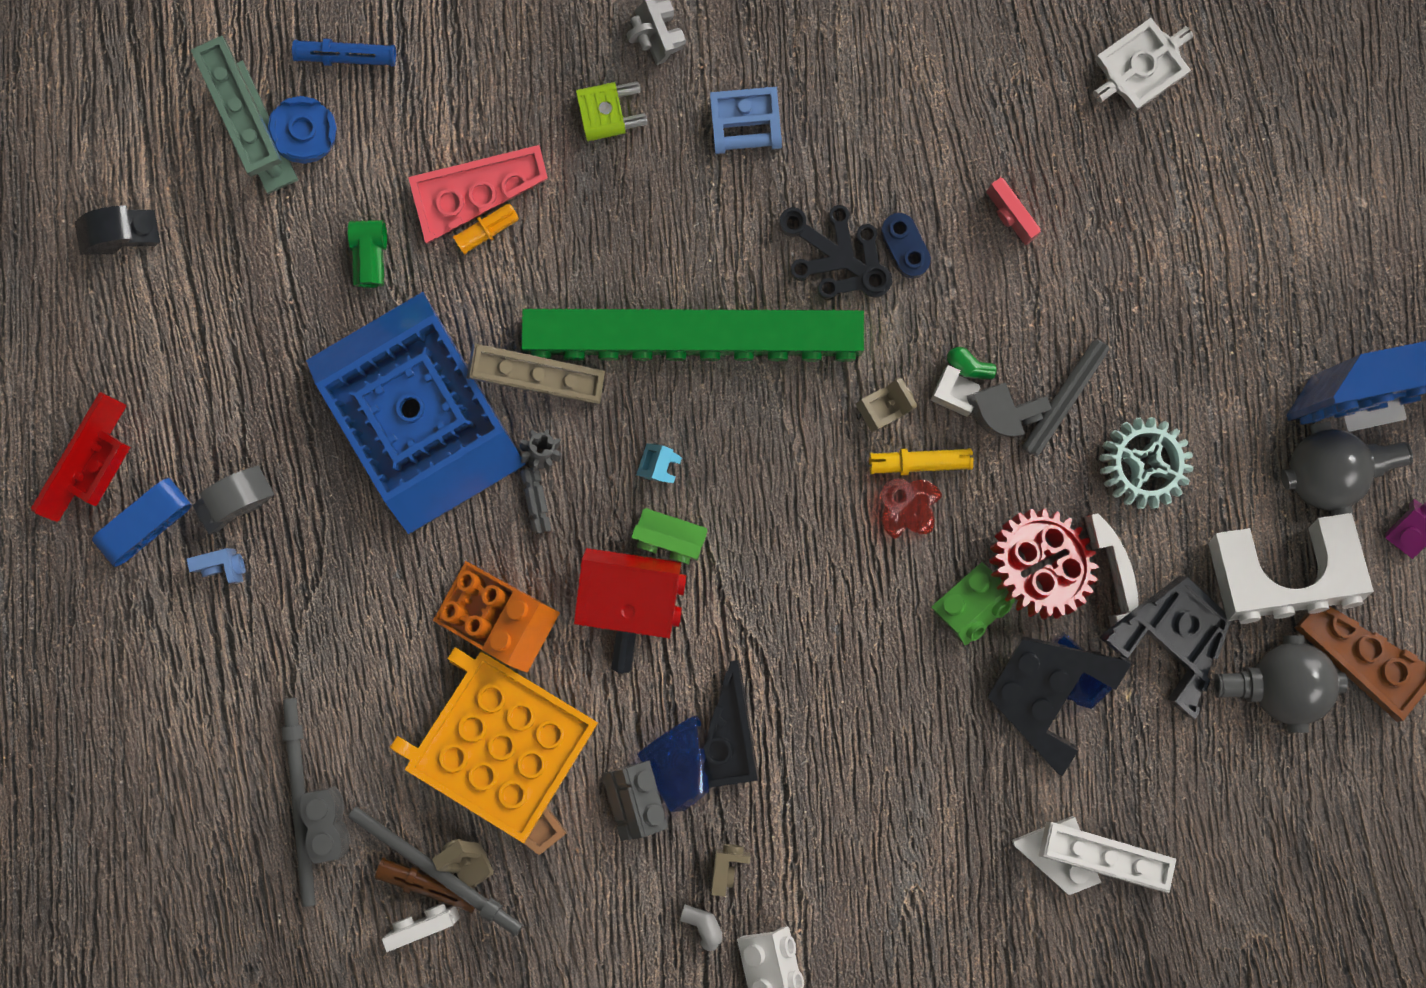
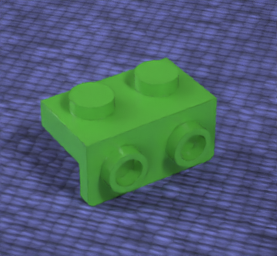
[631,508,707,565]
[932,562,1015,645]

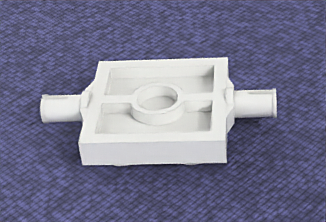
[1093,18,1193,112]

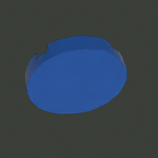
[268,96,337,164]

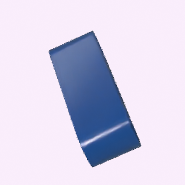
[92,478,192,567]

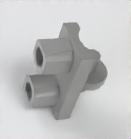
[626,0,686,65]

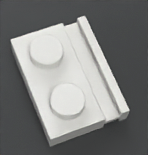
[382,903,460,952]

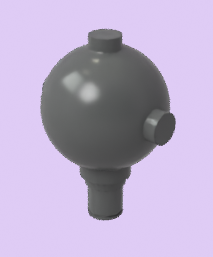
[1281,421,1413,516]
[1214,635,1348,733]

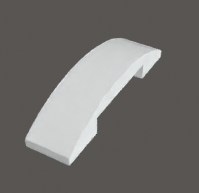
[1084,513,1138,627]

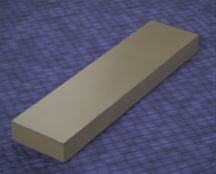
[467,343,605,405]

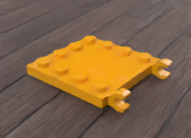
[390,647,598,844]

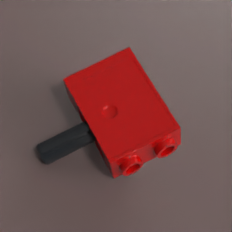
[574,548,687,674]

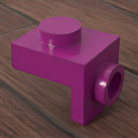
[1385,499,1426,559]

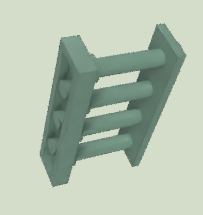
[191,35,298,194]

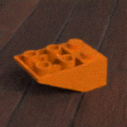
[433,561,560,673]

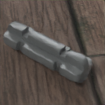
[521,467,551,534]

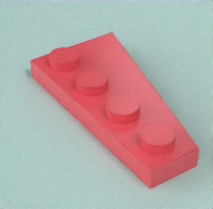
[408,145,548,244]

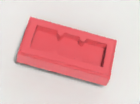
[986,177,1041,246]

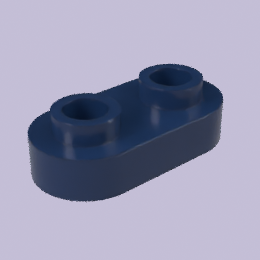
[881,213,931,279]

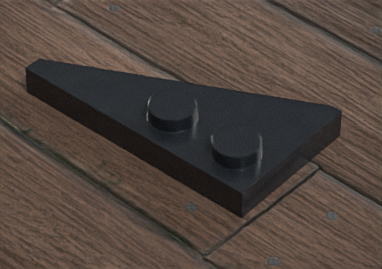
[692,660,759,790]

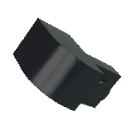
[75,206,160,255]

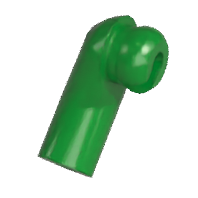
[947,346,996,380]

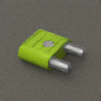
[576,81,647,142]

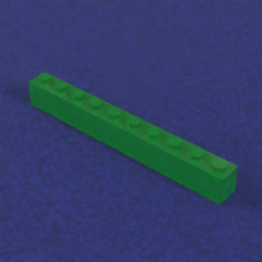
[522,309,864,362]

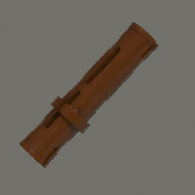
[374,858,481,914]

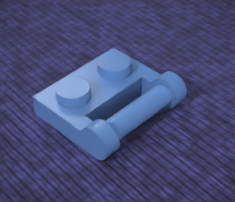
[710,87,782,154]

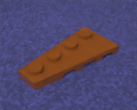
[1294,606,1426,722]

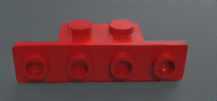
[31,392,131,522]

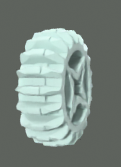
[1099,417,1193,509]

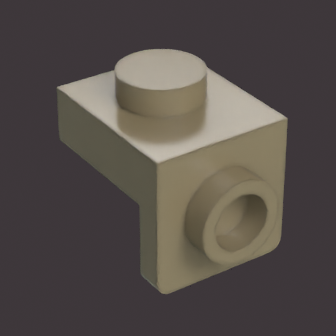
[855,378,917,433]
[432,839,494,888]

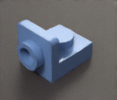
[186,548,245,584]

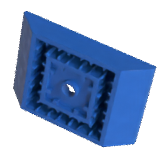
[306,292,526,534]
[1287,341,1426,425]

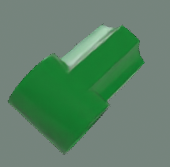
[348,220,387,288]

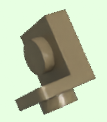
[711,844,751,897]

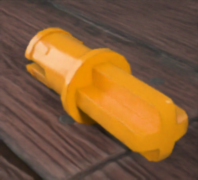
[453,204,519,255]

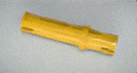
[869,448,974,476]

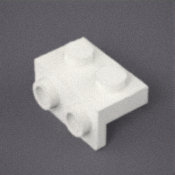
[737,926,804,988]

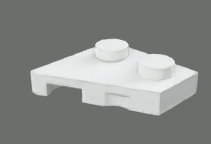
[1011,816,1101,895]

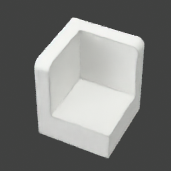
[930,365,980,417]

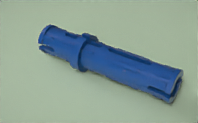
[292,38,396,67]

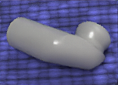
[679,904,722,951]

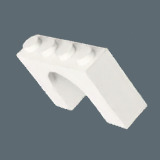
[1208,513,1374,624]

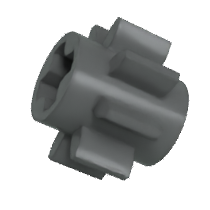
[520,429,562,473]

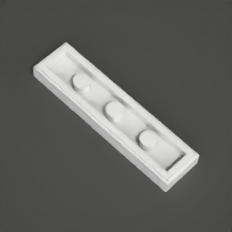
[1039,822,1176,893]

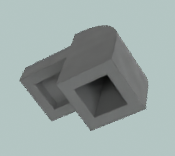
[967,382,1052,437]
[193,465,275,535]

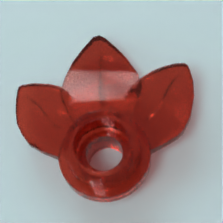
[880,478,942,539]

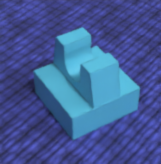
[636,443,682,483]

